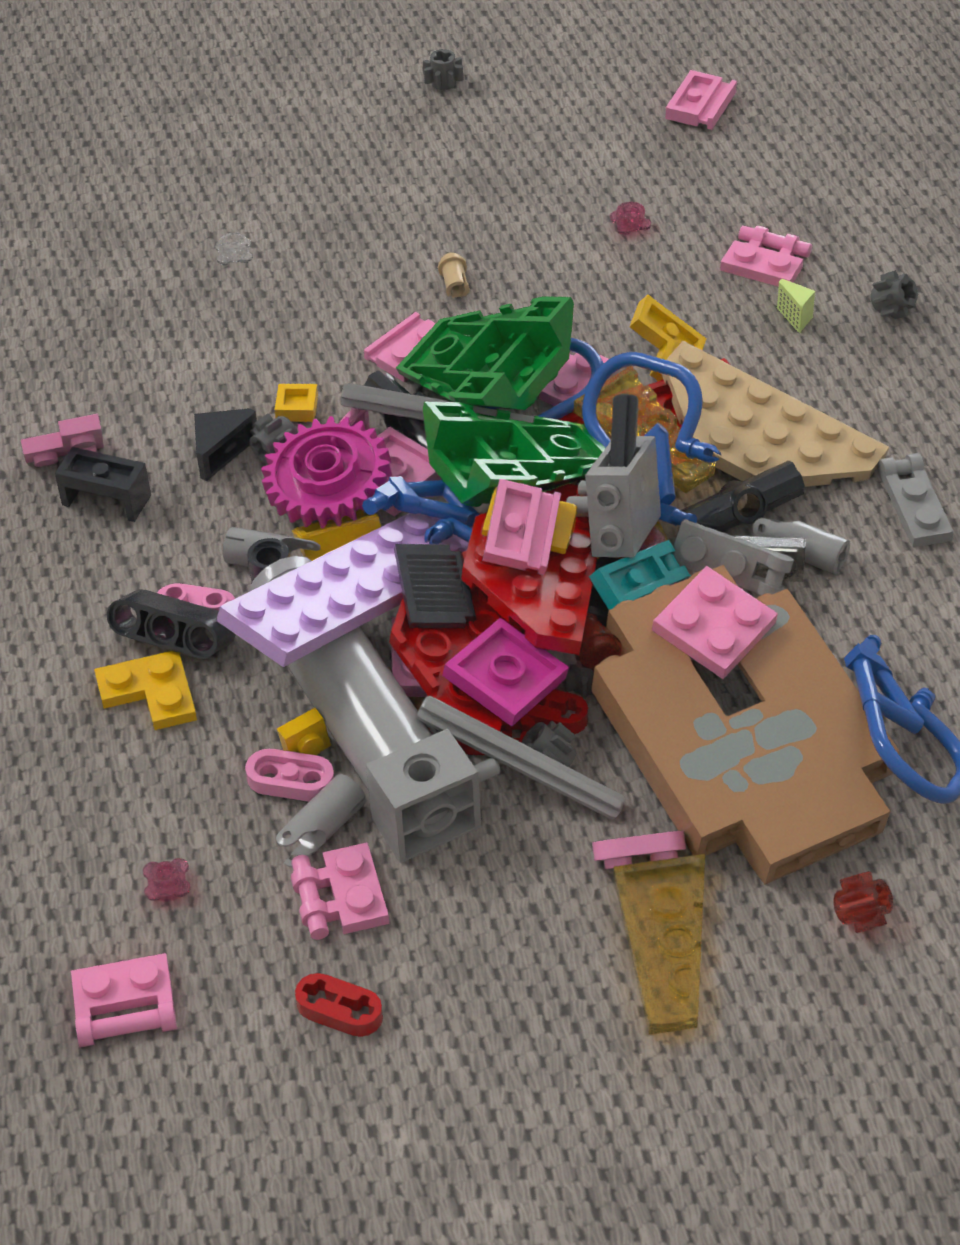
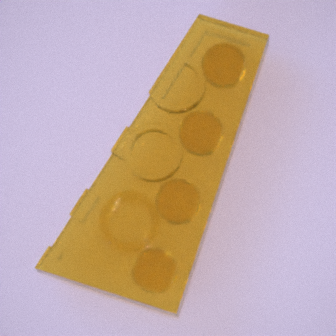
[574,366,715,493]
[613,854,706,1035]

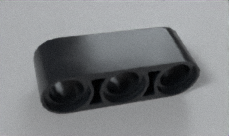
[107,589,236,659]

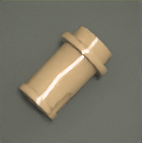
[438,253,470,298]

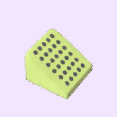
[777,279,815,333]

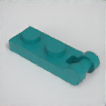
[589,540,691,610]

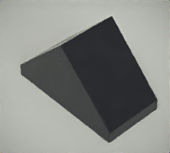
[194,408,257,481]

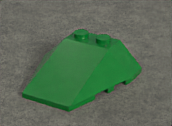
[396,296,574,410]
[423,401,605,507]

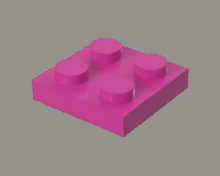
[442,618,569,727]

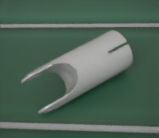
[753,518,850,575]
[223,527,321,567]
[276,774,366,867]

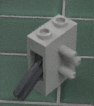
[566,394,661,557]

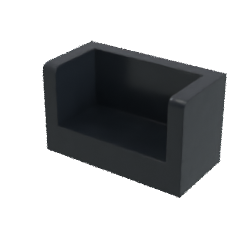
[55,447,151,522]

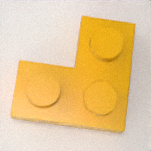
[629,294,707,381]
[94,651,197,730]

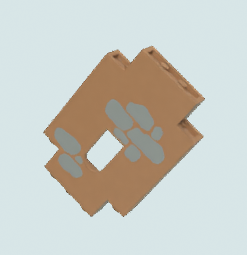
[591,565,900,885]

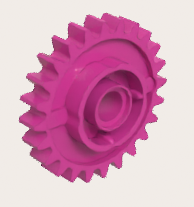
[261,416,392,528]

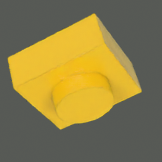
[275,384,318,422]
[276,708,331,755]

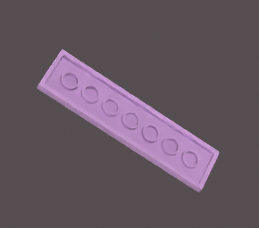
[216,500,473,667]

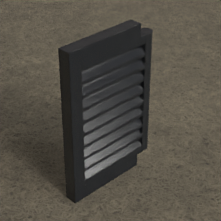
[394,544,477,628]

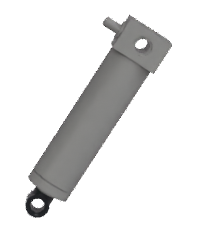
[247,538,500,863]

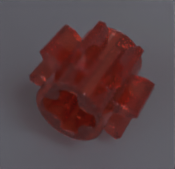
[833,871,893,933]

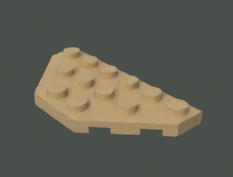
[662,341,889,487]

